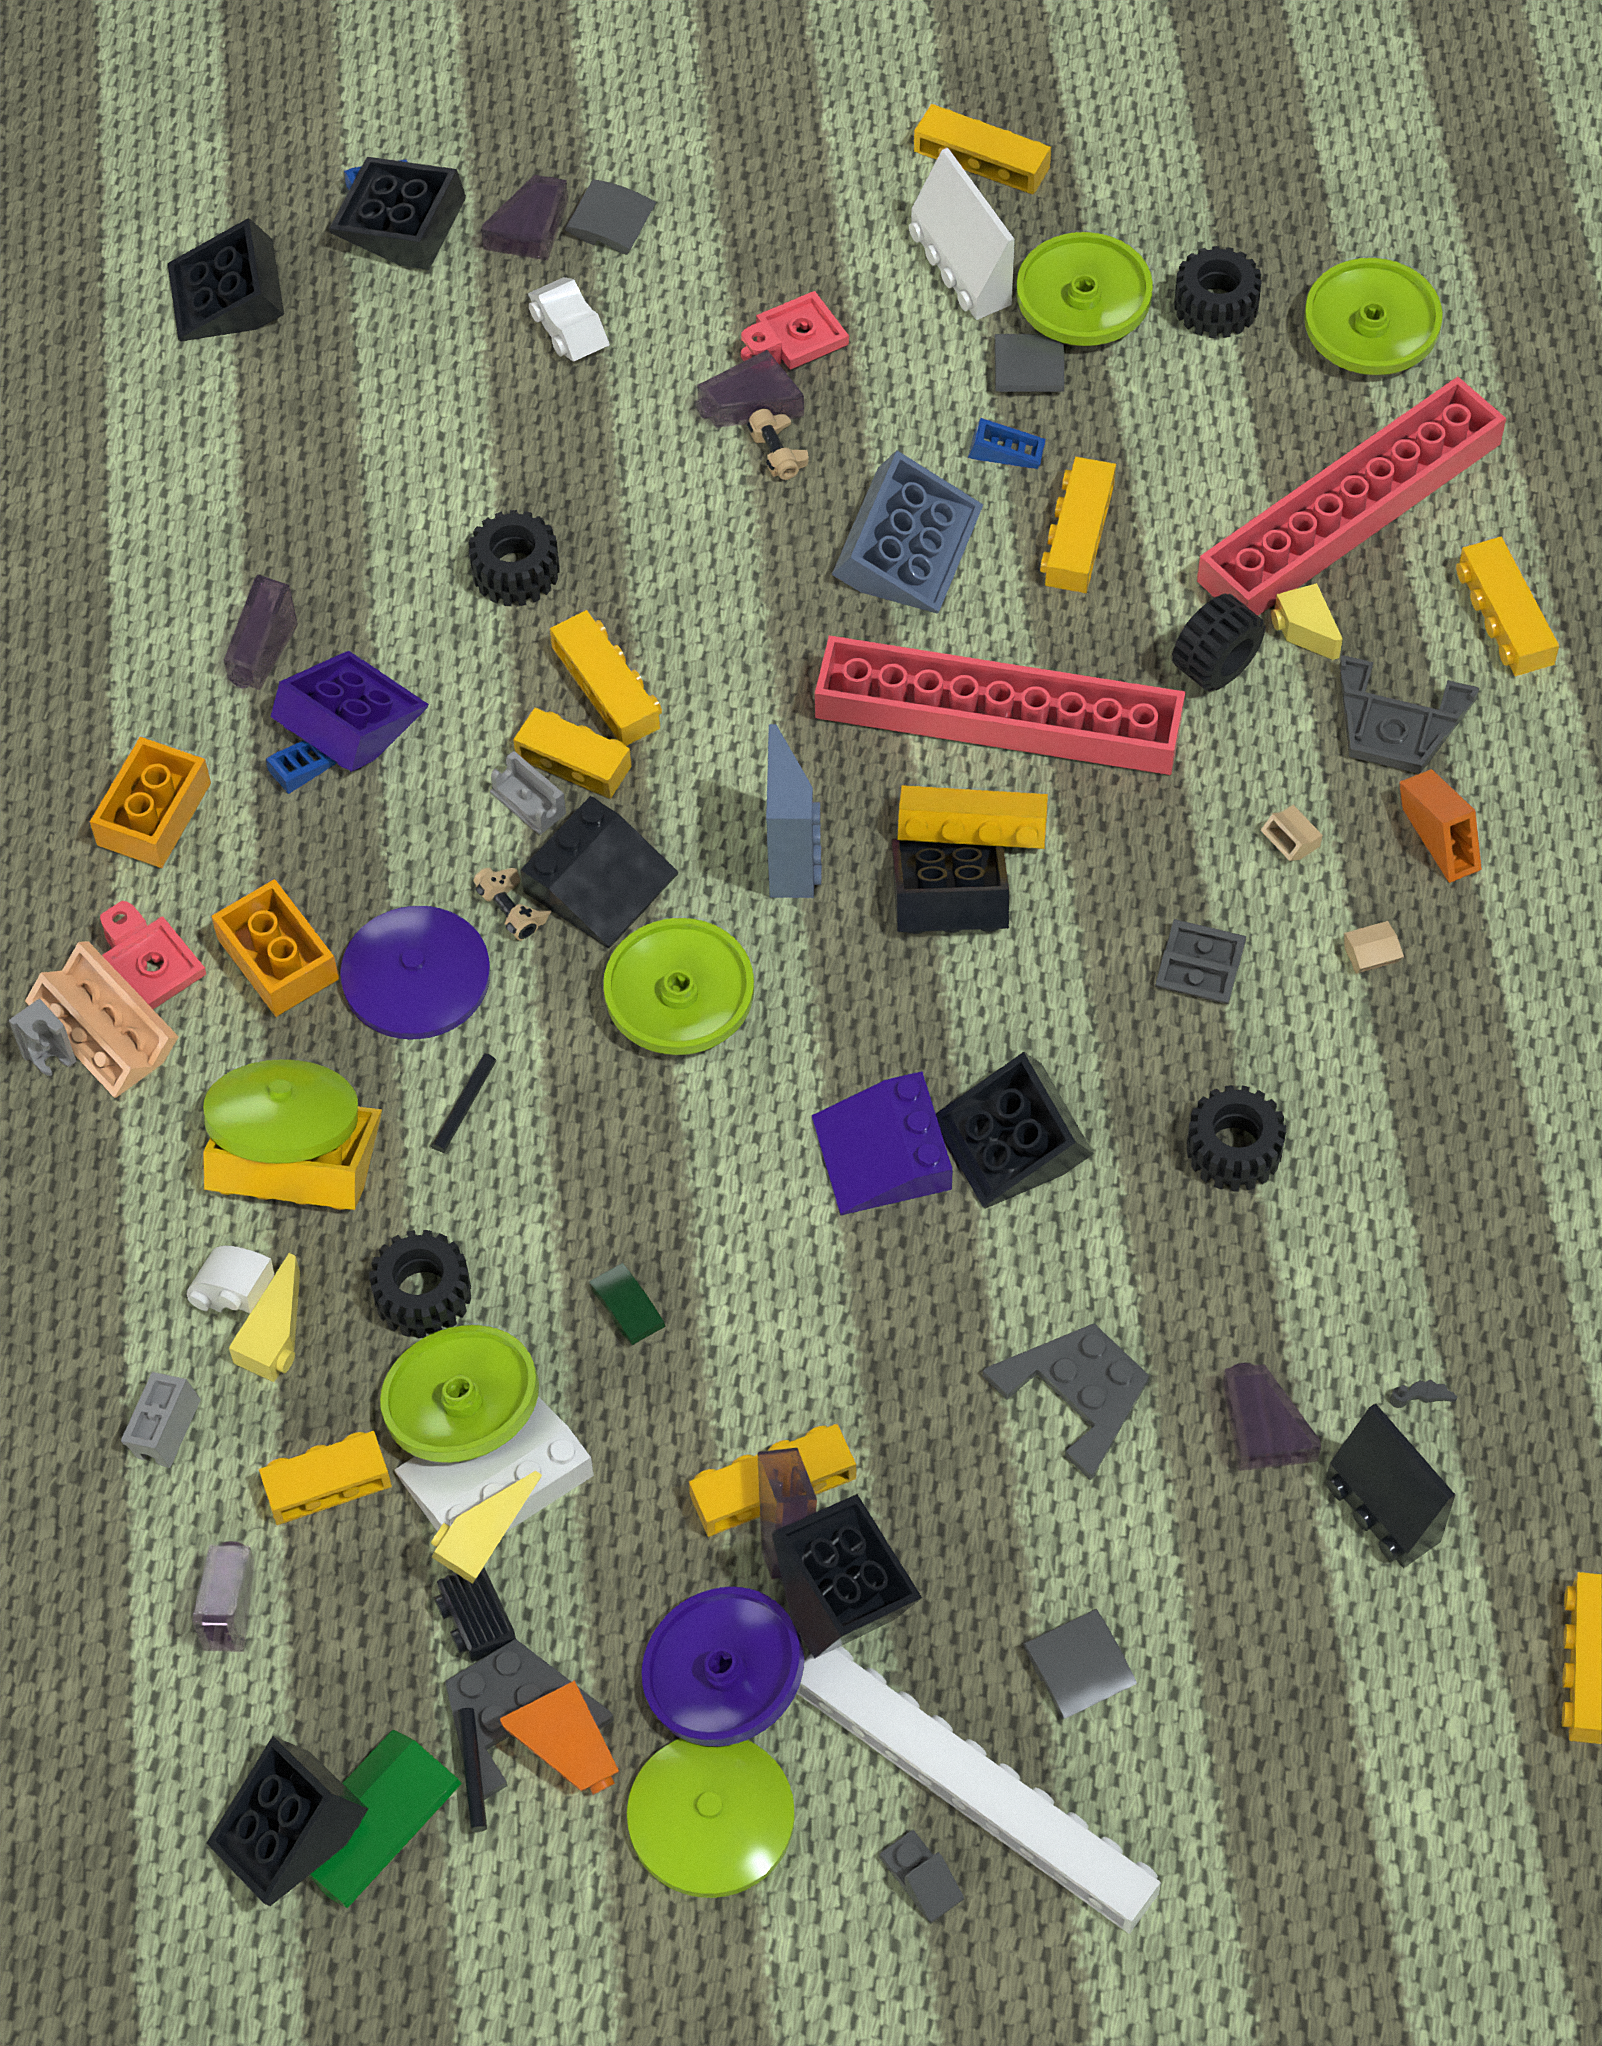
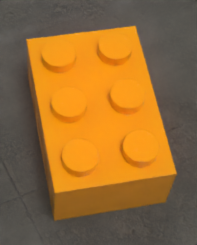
[90,737,211,868]
[211,879,339,1017]

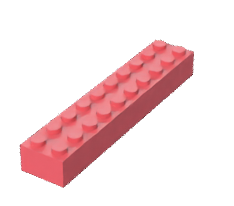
[1197,376,1506,616]
[815,635,1185,775]

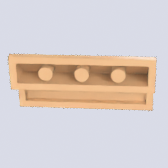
[25,941,179,1098]

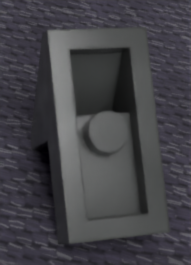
[879,1830,964,1924]

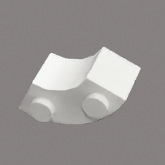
[528,277,610,361]
[187,1246,274,1313]

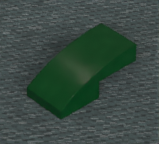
[589,1263,666,1345]

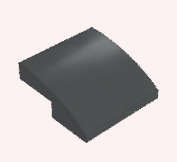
[565,179,656,255]
[995,334,1064,392]
[1155,919,1246,1004]
[1023,1609,1137,1719]

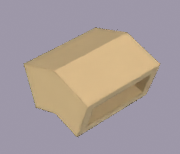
[1261,805,1323,861]
[1344,921,1404,974]

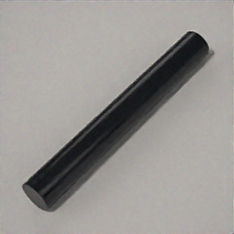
[431,1053,496,1153]
[458,1708,487,1832]

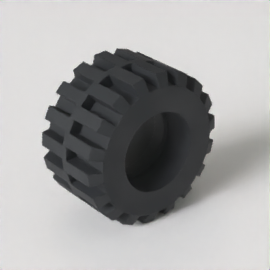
[1174,246,1262,338]
[469,510,560,606]
[1172,593,1266,692]
[1186,1085,1286,1192]
[369,1230,471,1338]

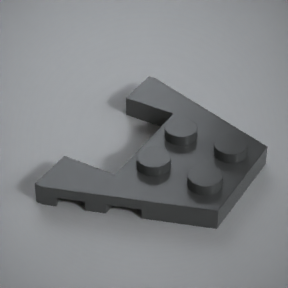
[1339,655,1479,774]
[982,1323,1150,1480]
[445,1639,614,1800]

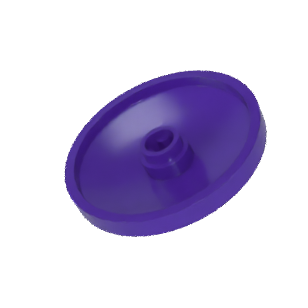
[340,906,491,1040]
[642,1587,804,1747]

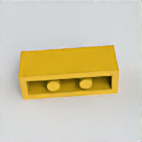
[513,708,631,799]
[259,1431,392,1525]

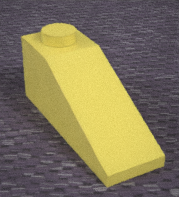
[229,1253,300,1382]
[431,1471,542,1584]

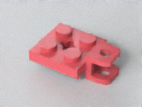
[741,291,849,373]
[100,901,207,1009]

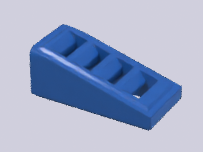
[968,418,1046,469]
[266,740,337,794]

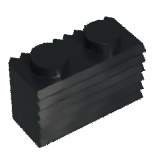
[434,1567,516,1663]

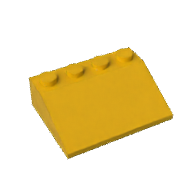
[203,1106,382,1210]

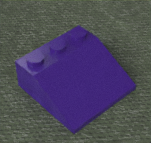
[270,650,429,772]
[812,1071,953,1216]

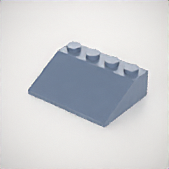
[832,450,983,614]
[766,724,822,898]

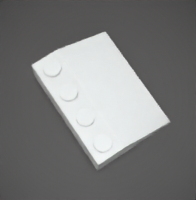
[909,148,1014,320]
[394,1396,594,1532]

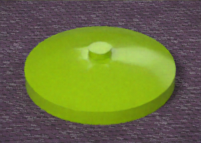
[1017,232,1153,346]
[1304,258,1443,375]
[604,918,754,1055]
[203,1059,358,1163]
[380,1325,539,1462]
[627,1738,795,1898]

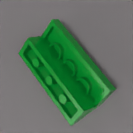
[309,1729,462,1908]

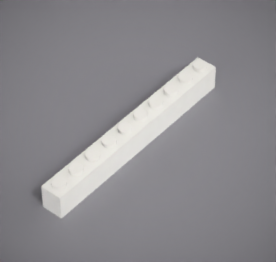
[797,1646,1161,1934]

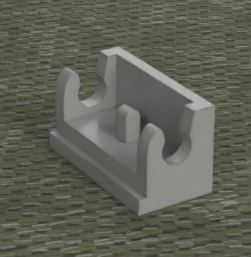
[490,751,566,835]
[9,998,77,1076]
[121,1372,201,1468]

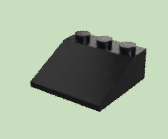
[329,157,466,270]
[167,218,284,342]
[520,796,678,949]
[892,839,1009,934]
[936,1052,1094,1209]
[1326,1403,1456,1569]
[771,1494,922,1659]
[206,1736,368,1906]

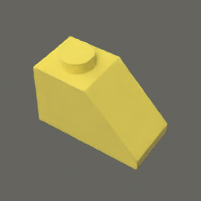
[1271,583,1343,660]

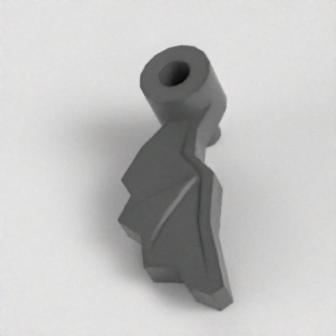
[1390,1379,1457,1408]

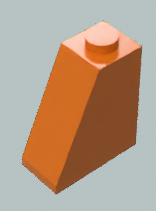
[1399,769,1482,883]
[500,1680,619,1795]

